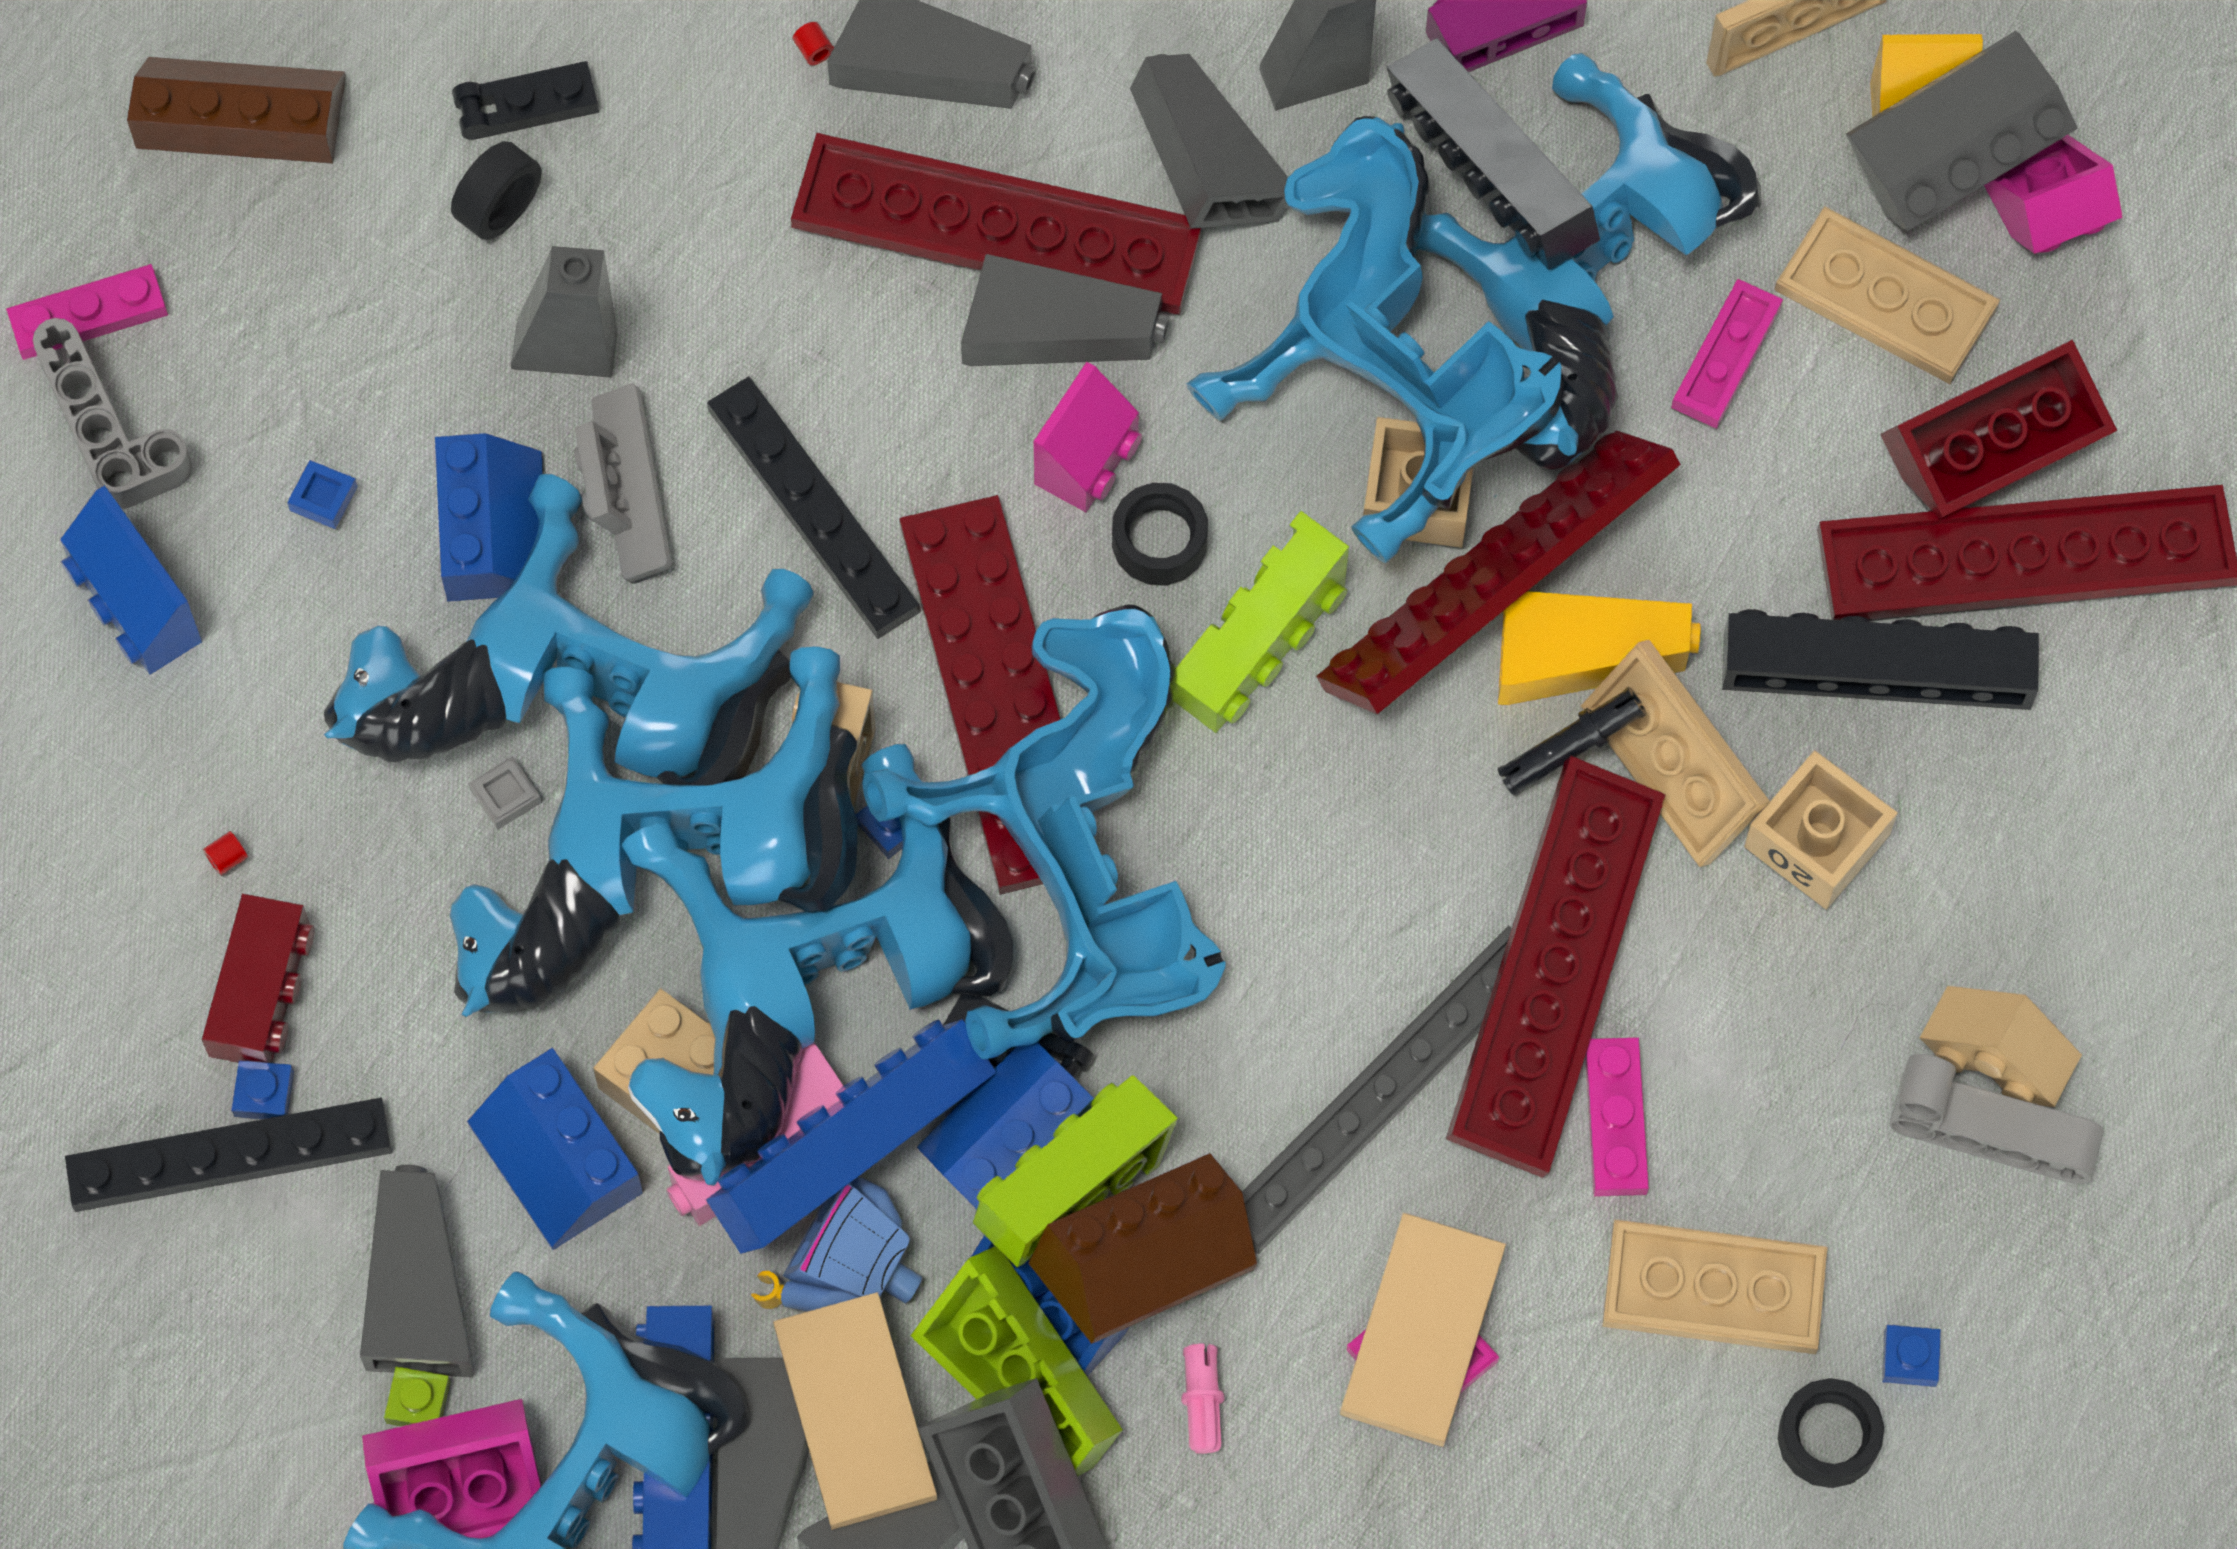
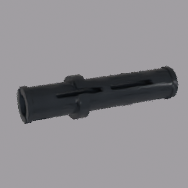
[1497,686,1647,796]

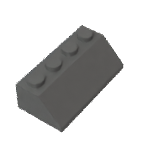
[1846,31,2078,232]
[918,1378,1107,1549]

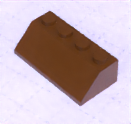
[127,57,346,164]
[1028,1153,1257,1344]

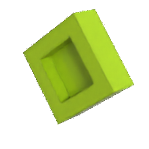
[384,1367,451,1426]

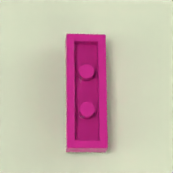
[6,264,168,360]
[1671,279,1783,429]
[1585,1037,1649,1197]

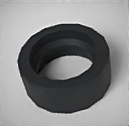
[451,141,542,240]
[1112,482,1208,585]
[1777,1378,1885,1488]

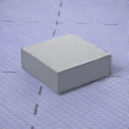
[468,756,542,830]

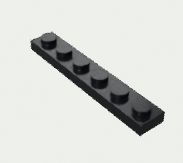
[707,376,920,639]
[65,1097,392,1212]

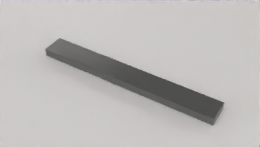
[1242,925,1512,1254]

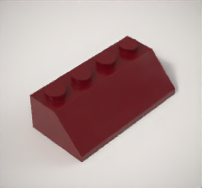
[1880,339,2118,519]

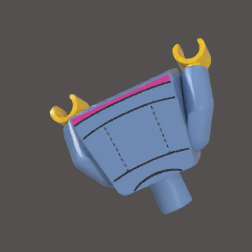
[751,1176,922,1312]

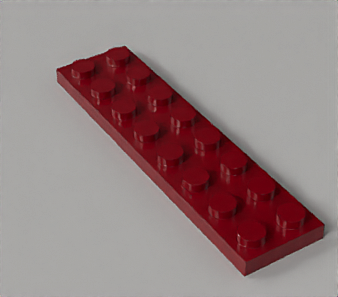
[791,132,1203,315]
[1316,430,1681,714]
[1817,484,2237,620]
[899,495,1060,895]
[1446,756,1666,1178]

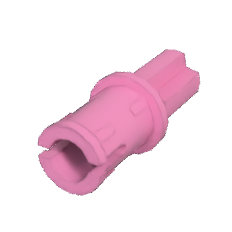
[1181,1344,1225,1454]

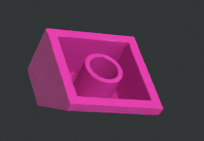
[1984,135,2123,254]
[1033,362,1142,513]

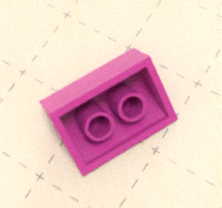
[362,1399,542,1538]

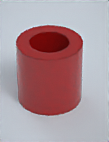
[792,22,834,65]
[202,831,248,876]

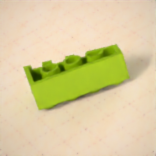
[1173,510,1349,733]
[973,1074,1178,1268]
[910,1246,1123,1476]

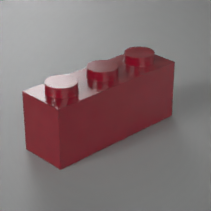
[201,893,315,1063]

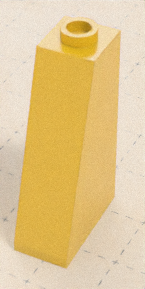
[1498,591,1701,705]

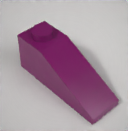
[1425,0,1587,72]

